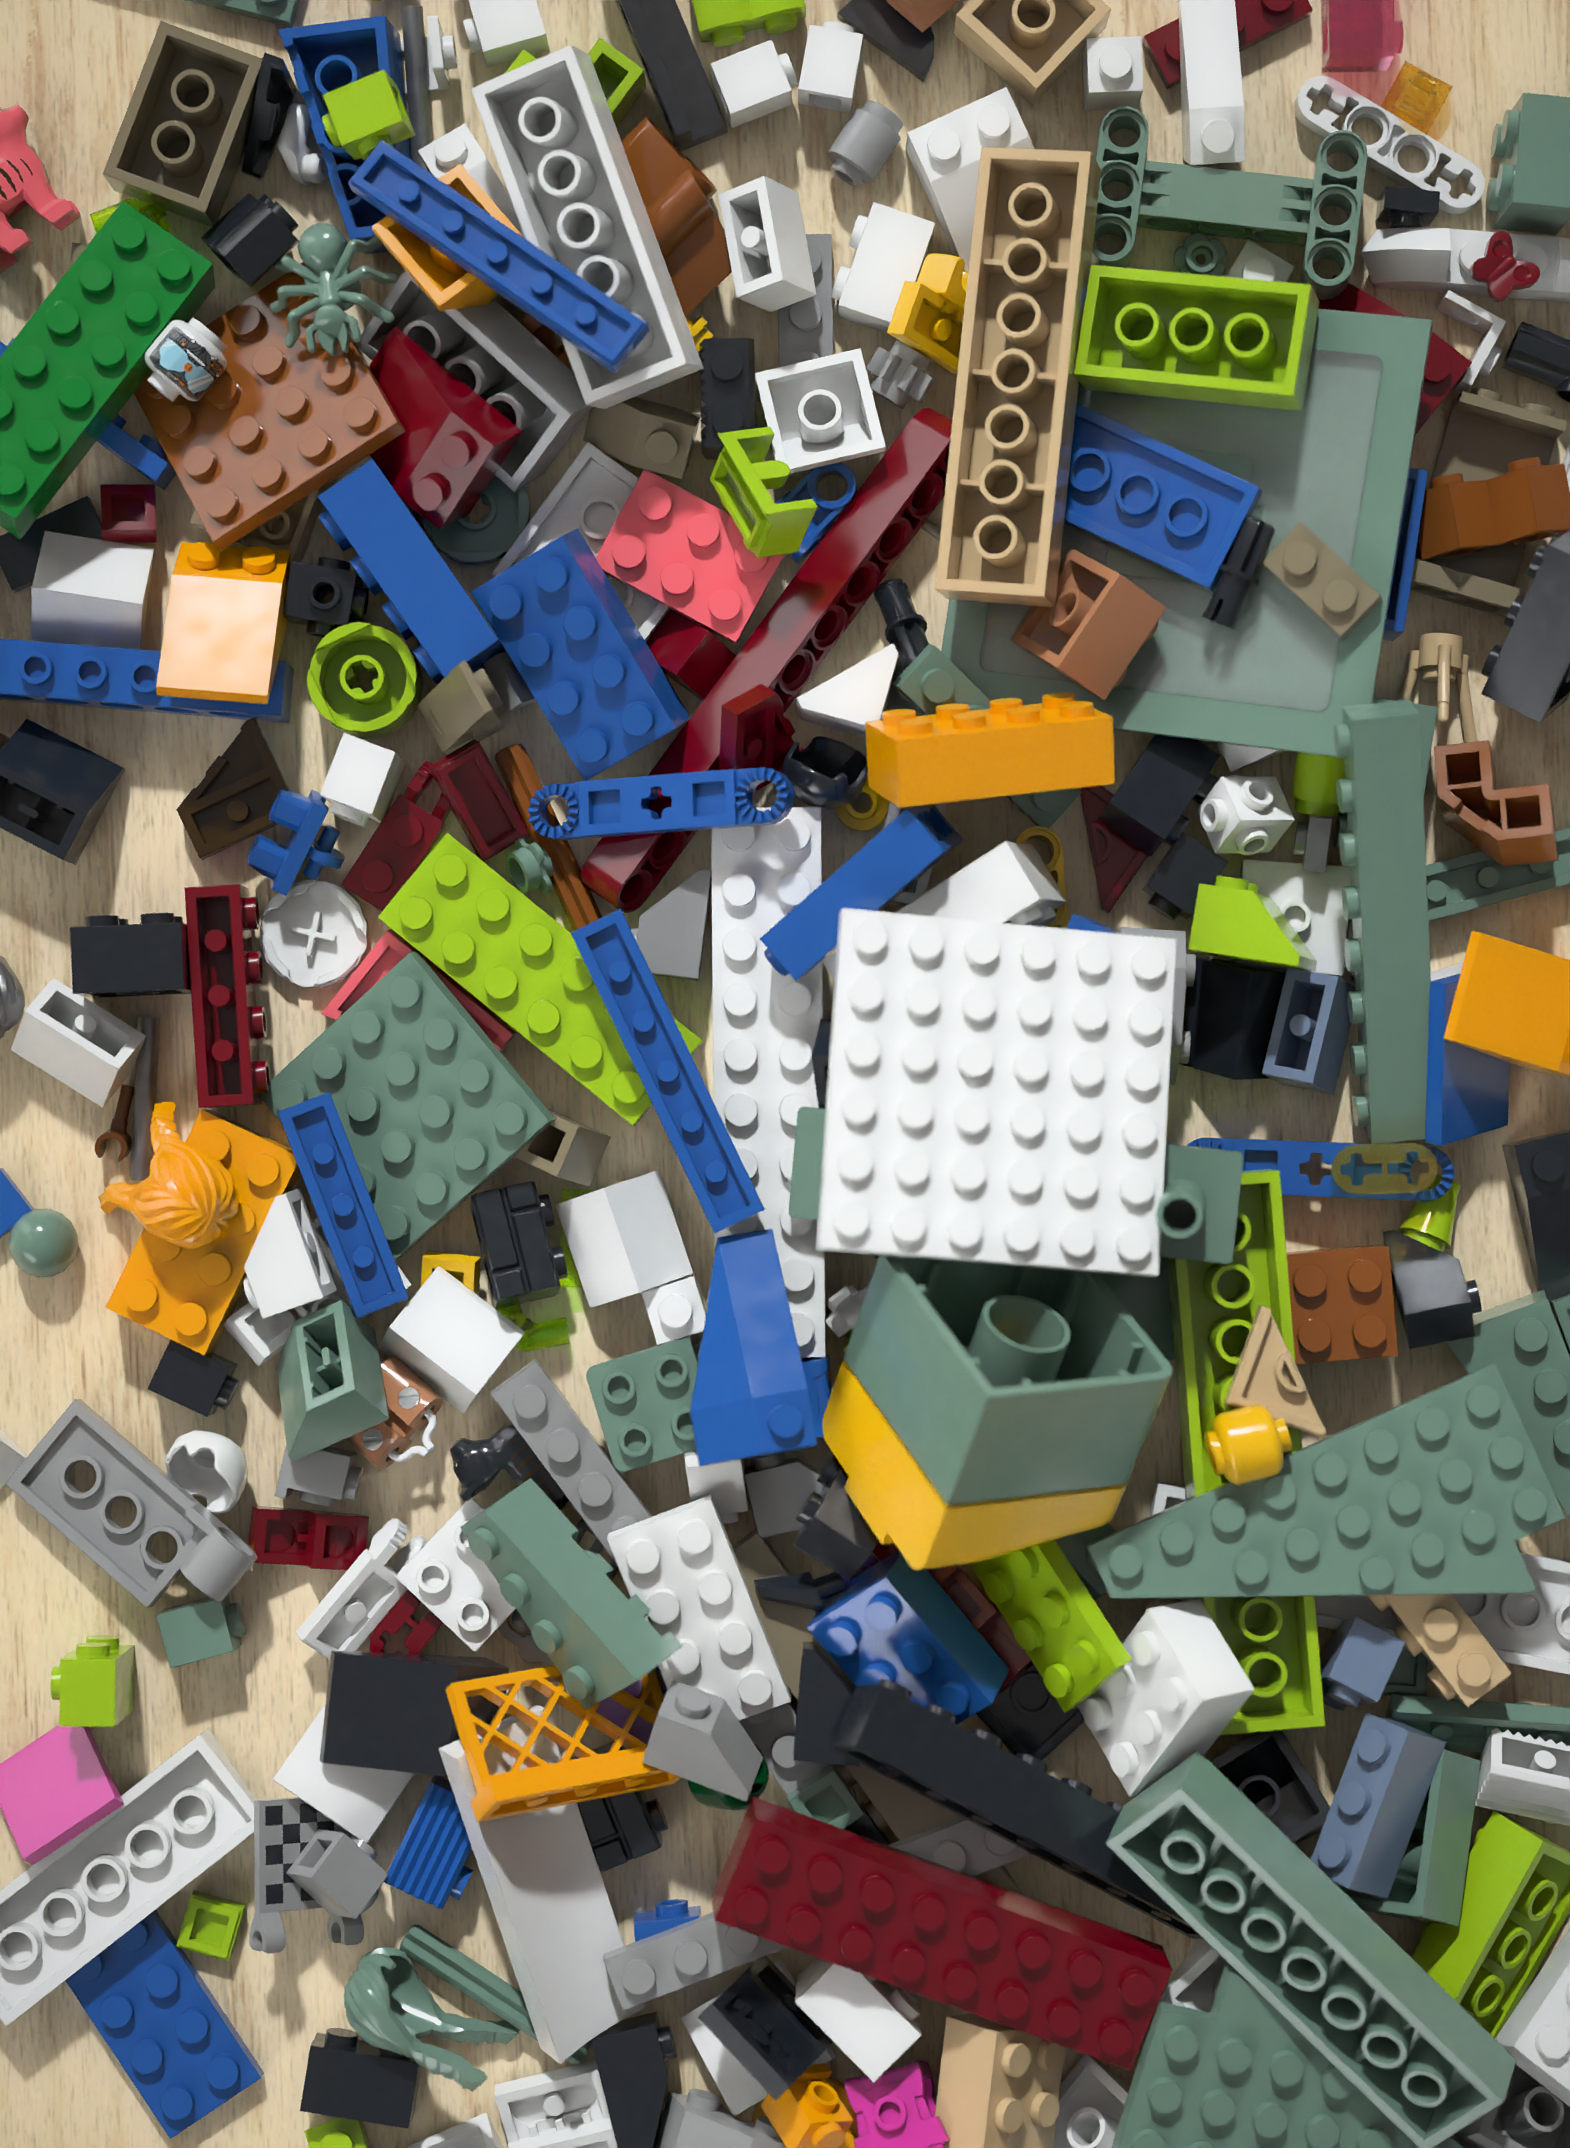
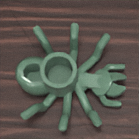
[270,223,399,356]

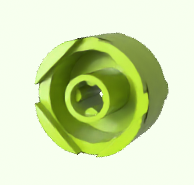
[307,622,423,739]

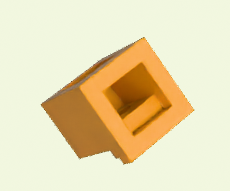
[761,2064,854,2148]

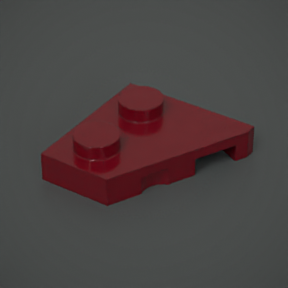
[719,684,803,793]

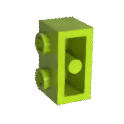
[51,1635,135,1727]

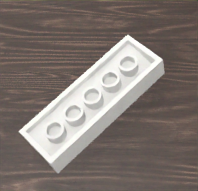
[439,1705,645,2064]
[0,1727,256,2026]

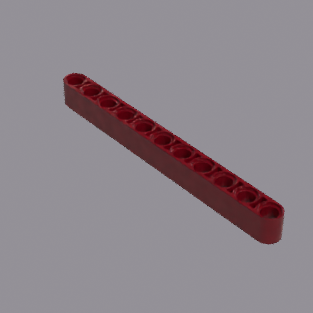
[581,408,953,913]

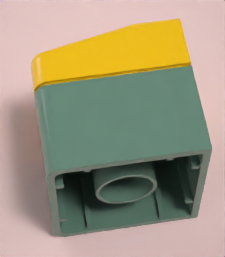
[822,1255,1173,1570]

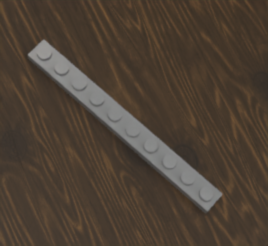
[491,1359,857,1799]

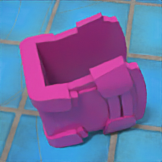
[845,2060,950,2148]

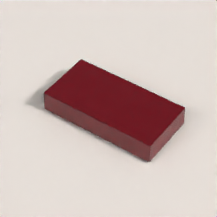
[428,739,529,862]

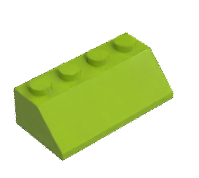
[1412,1811,1570,2039]

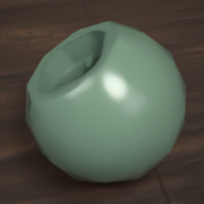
[9,1209,78,1277]

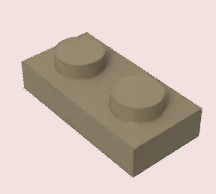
[1262,521,1383,640]

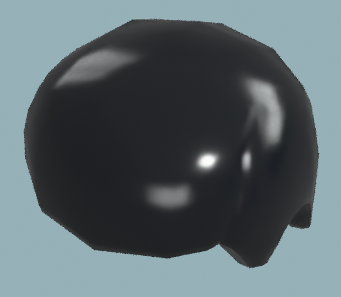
[781,736,868,809]

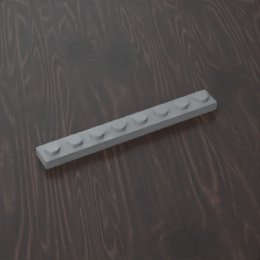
[603,1817,1031,2011]

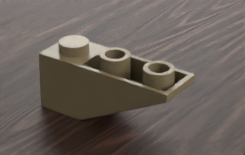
[417,660,507,756]

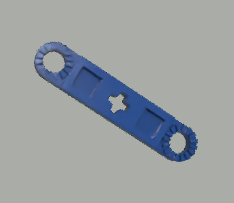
[528,767,795,840]
[1187,1138,1454,1201]

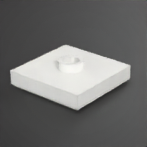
[1234,859,1351,976]

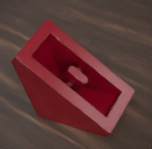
[646,609,736,701]

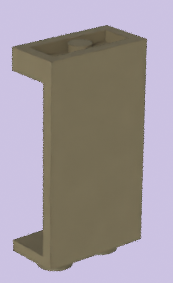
[1410,388,1568,617]

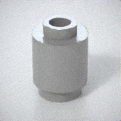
[827,100,903,187]

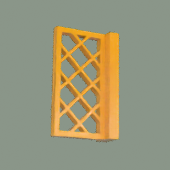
[446,1665,681,1822]

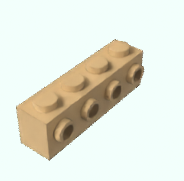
[1366,1594,1512,1707]

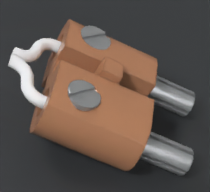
[346,1355,443,1470]

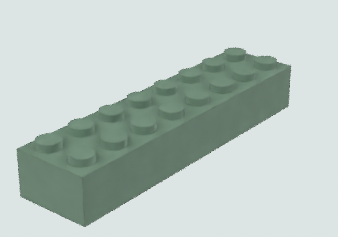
[1106,1750,1516,2148]

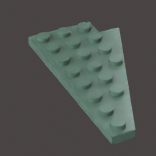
[1086,1364,1565,1598]
[1111,1965,1469,2148]

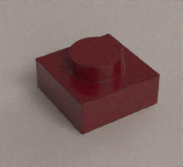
[100,484,157,542]

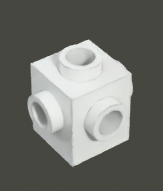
[1197,775,1295,856]

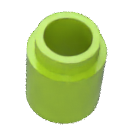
[1291,752,1345,816]

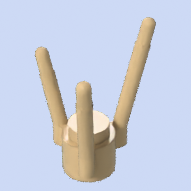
[1397,633,1477,743]

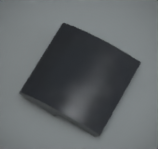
[698,1956,833,2101]

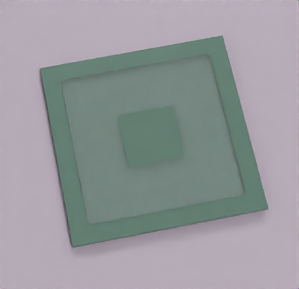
[941,309,1433,757]

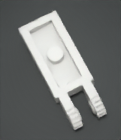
[296,1518,429,1660]

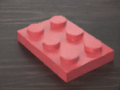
[596,469,786,645]

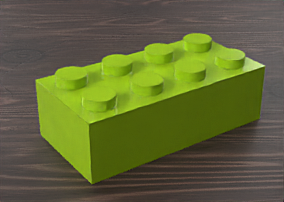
[1074,265,1319,411]

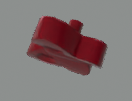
[1469,231,1540,303]

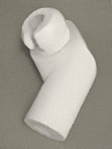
[278,103,328,186]

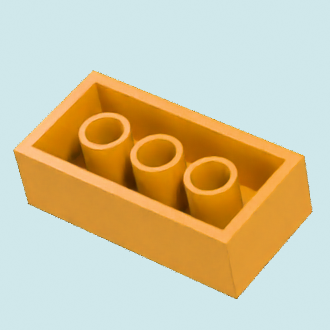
[865,693,1115,807]
[105,1109,301,1355]

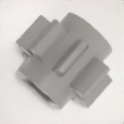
[866,340,934,409]

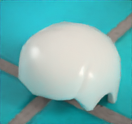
[165,1430,248,1515]

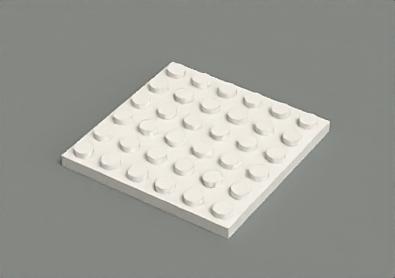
[817,908,1176,1277]

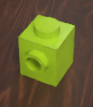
[322,69,415,160]

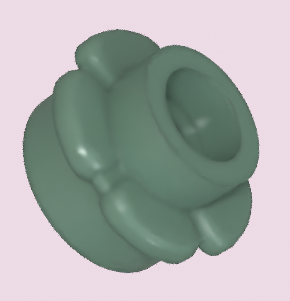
[1173,233,1227,277]

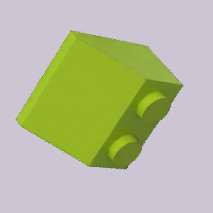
[1188,876,1317,972]

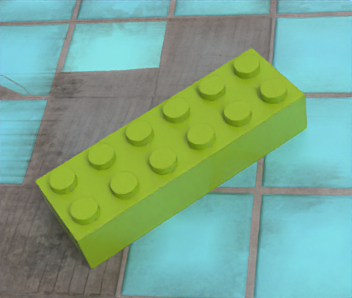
[378,832,704,1126]

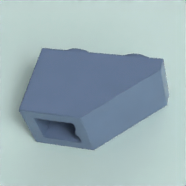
[1319,1617,1405,1711]

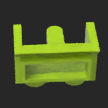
[710,426,817,558]

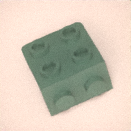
[586,1336,700,1472]

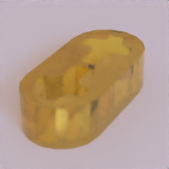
[1332,1142,1438,1194]

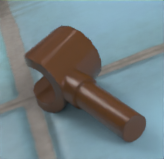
[95,1084,134,1162]

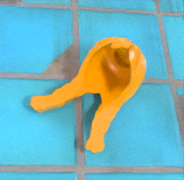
[98,1101,240,1249]

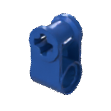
[776,462,857,564]

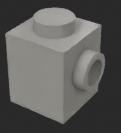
[286,1829,388,1919]

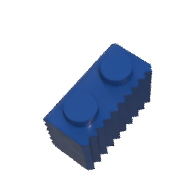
[384,1775,473,1909]

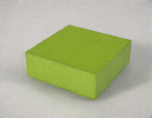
[176,1890,246,1961]

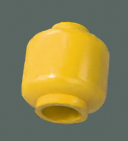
[1204,1404,1292,1485]

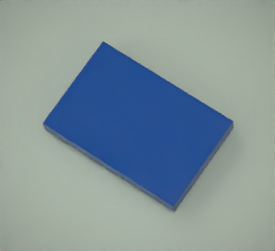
[1425,974,1510,1146]

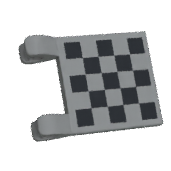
[249,1797,364,1954]

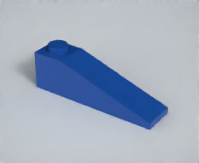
[690,1229,817,1466]

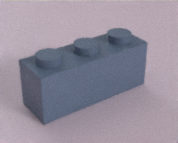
[1311,1712,1446,1899]

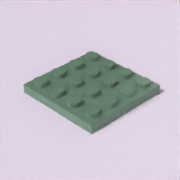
[260,951,555,1260]

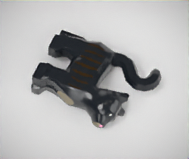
[450,1386,612,1510]

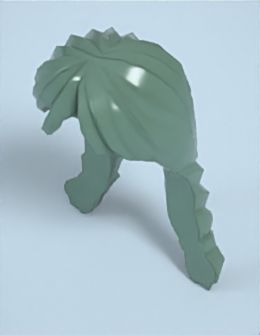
[344,1947,519,2092]

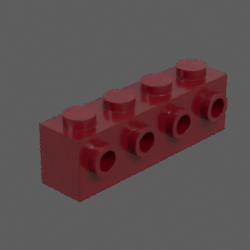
[184,884,270,1108]

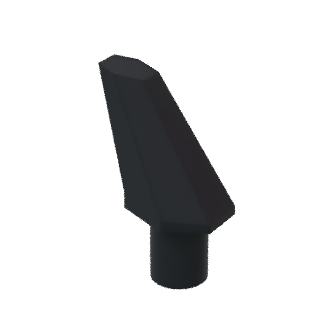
[754,1571,846,1611]

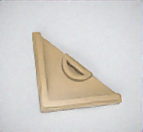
[1224,1305,1326,1439]

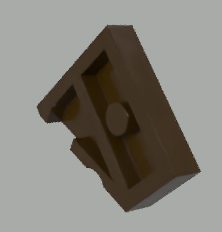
[176,717,290,860]

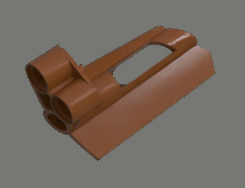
[521,116,732,373]

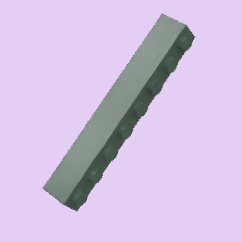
[1334,700,1431,1145]

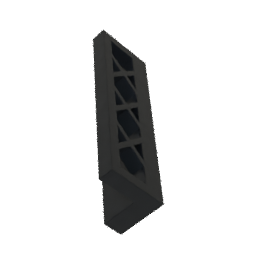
[615,0,728,152]

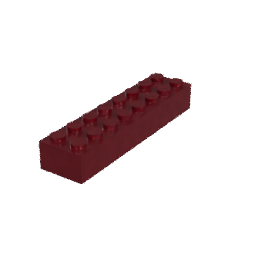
[712,1796,1172,2070]

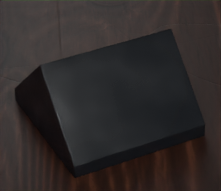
[1179,956,1287,1080]

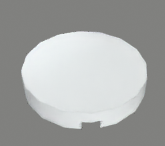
[260,880,369,988]

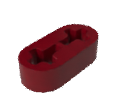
[370,1590,444,1654]

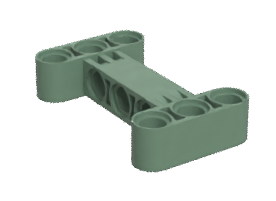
[1091,106,1367,300]

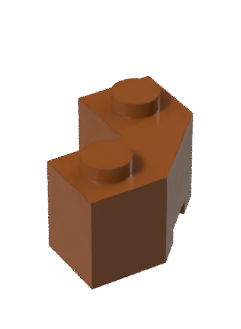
[1418,457,1570,560]
[1434,740,1558,866]

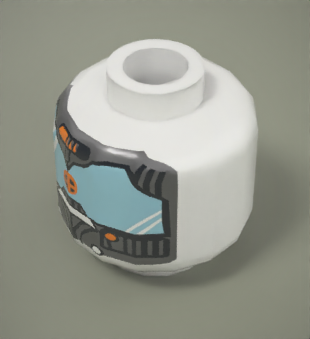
[145,318,227,402]

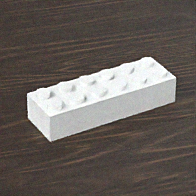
[471,45,703,409]

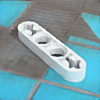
[1294,76,1485,214]

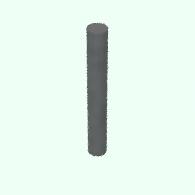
[401,5,432,171]
[130,1017,160,1180]

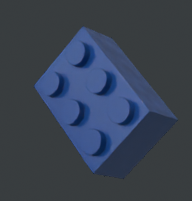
[807,1549,1010,1724]

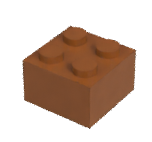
[1286,1244,1398,1364]

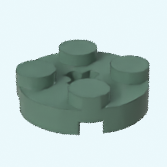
[421,475,530,565]

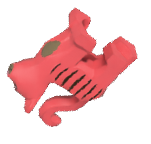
[0,105,81,274]

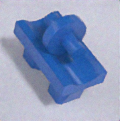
[247,789,345,896]

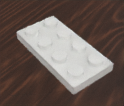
[607,1495,791,1721]

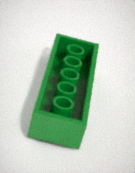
[0,201,215,540]

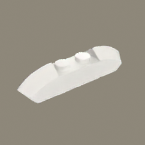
[1361,227,1570,303]

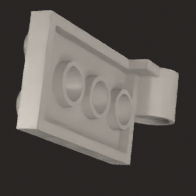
[5,1399,258,1608]

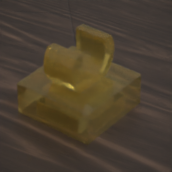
[1380,61,1453,135]

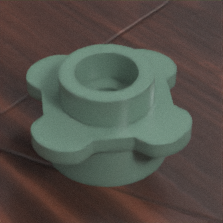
[506,838,553,895]

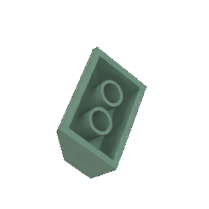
[1333,1740,1481,1926]

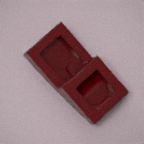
[248,1506,369,1570]

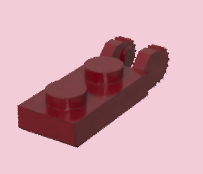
[341,760,451,912]

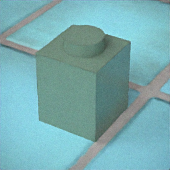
[156,1595,246,1668]

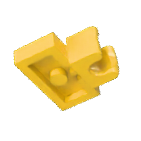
[887,253,968,374]

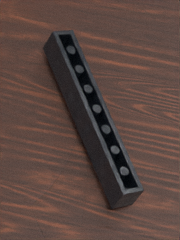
[831,1679,1203,1939]

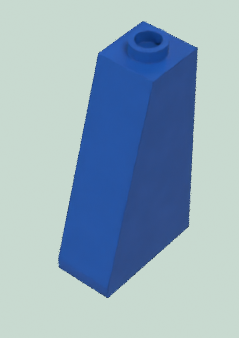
[760,804,964,981]

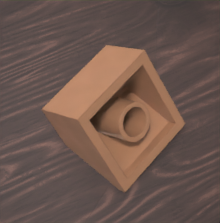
[1010,548,1167,701]

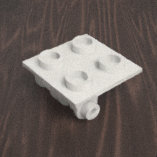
[395,1498,516,1652]

